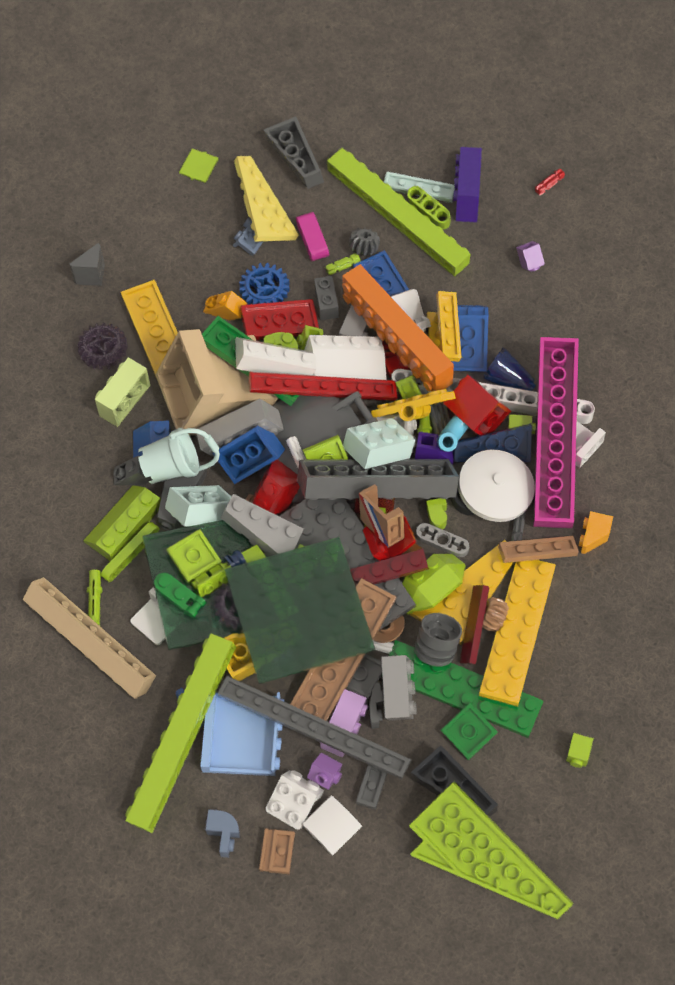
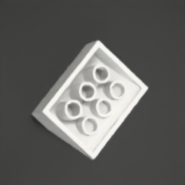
[304,335,386,380]

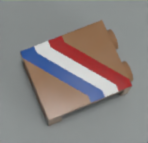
[359,484,404,547]

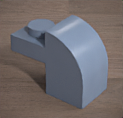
[206,810,240,857]

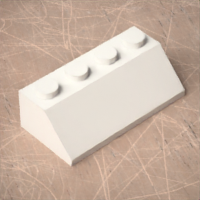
[235,337,316,376]

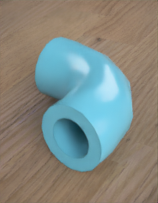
[437,416,468,452]

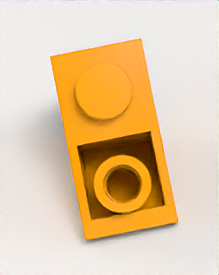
[203,291,247,321]
[579,511,613,554]

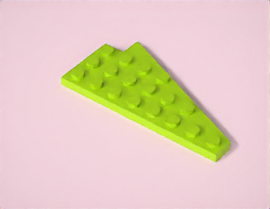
[409,782,573,919]

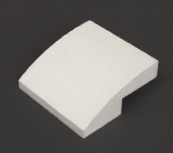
[302,796,362,855]

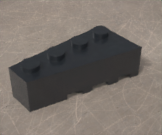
[411,745,498,818]

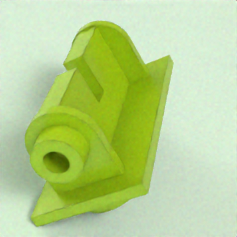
[192,563,233,597]

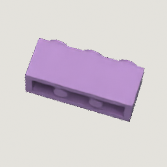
[320,689,369,757]

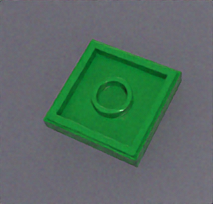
[441,703,498,760]

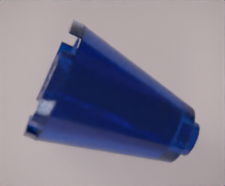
[482,347,536,391]

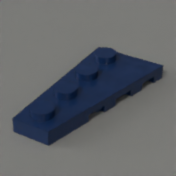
[454,424,532,462]

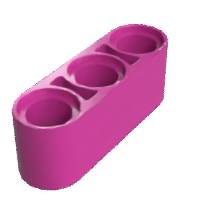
[296,212,329,261]

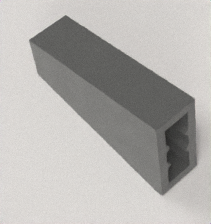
[158,464,207,532]

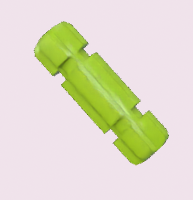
[326,253,360,275]

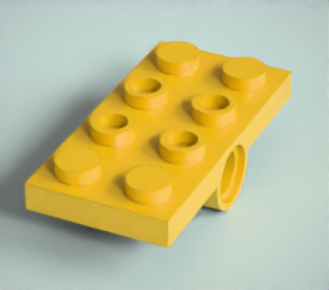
[371,389,456,421]

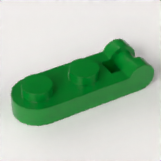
[154,573,206,618]

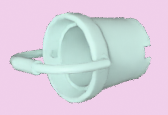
[138,428,220,484]

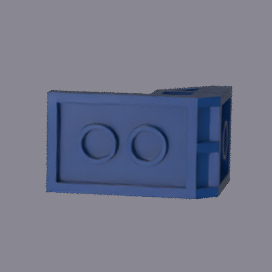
[451,305,488,371]

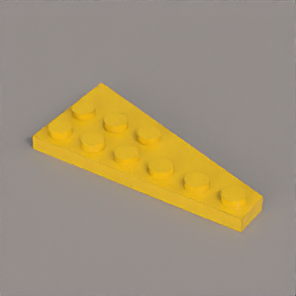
[410,540,514,645]

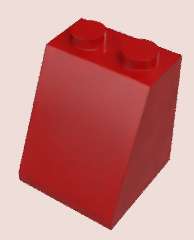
[443,375,511,435]
[251,459,300,514]

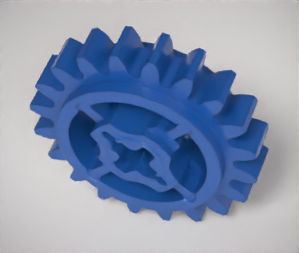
[239,263,290,305]

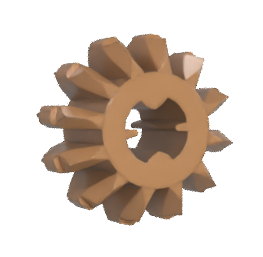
[482,597,509,632]

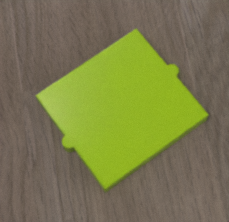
[179,149,218,183]

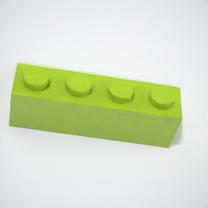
[83,485,161,561]

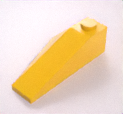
[224,622,303,681]

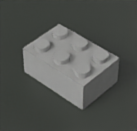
[382,655,417,720]

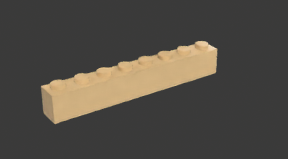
[23,577,156,699]

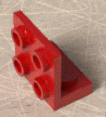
[362,515,416,561]

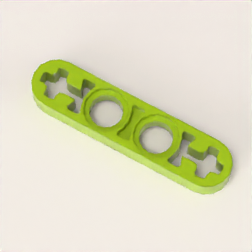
[101,522,160,582]

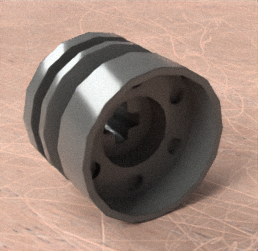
[414,613,462,667]

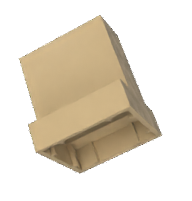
[156,329,278,436]

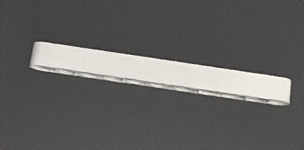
[392,369,595,424]

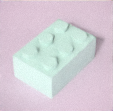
[343,418,415,469]
[165,485,231,527]

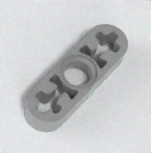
[416,523,469,557]

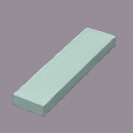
[384,172,455,202]

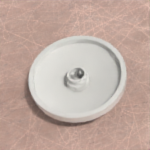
[458,450,535,522]

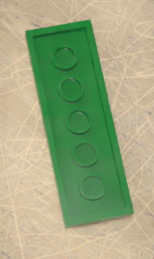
[202,316,300,406]

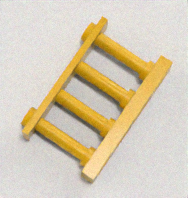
[427,291,461,362]

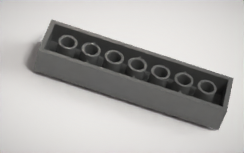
[297,459,459,500]

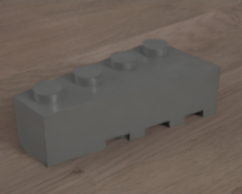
[264,116,324,189]

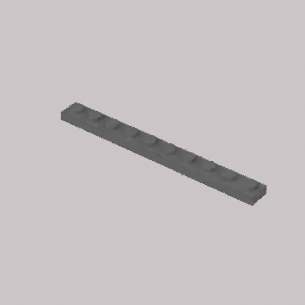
[218,676,411,780]

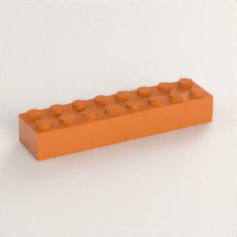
[342,264,454,392]

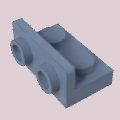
[232,217,264,256]

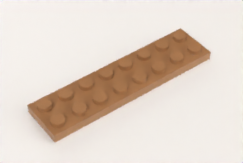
[290,578,396,721]

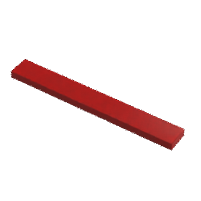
[249,372,397,400]

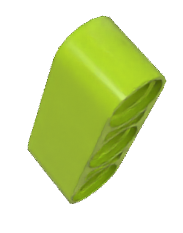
[407,186,451,229]

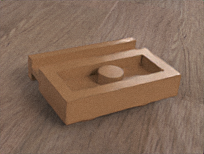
[259,828,295,875]

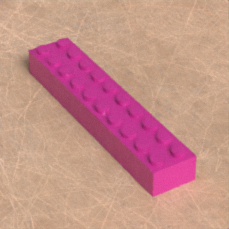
[534,337,579,528]

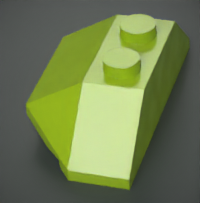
[402,554,466,614]

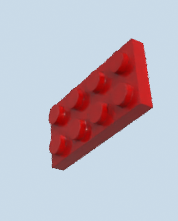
[240,299,319,340]

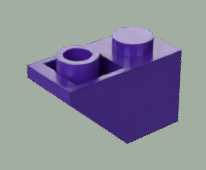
[415,432,454,465]

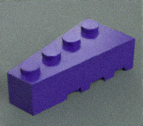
[453,147,482,222]

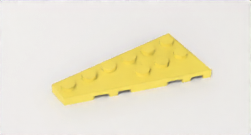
[234,156,299,242]

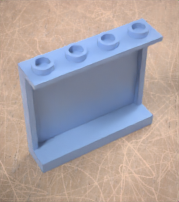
[201,692,284,776]

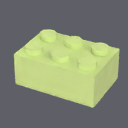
[95,357,150,427]

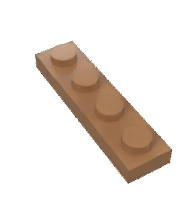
[498,536,579,563]

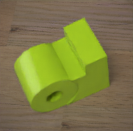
[426,498,447,530]

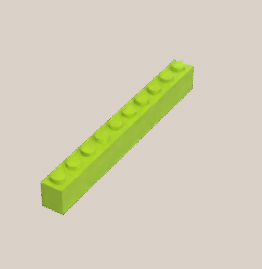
[327,148,470,277]
[125,634,236,833]

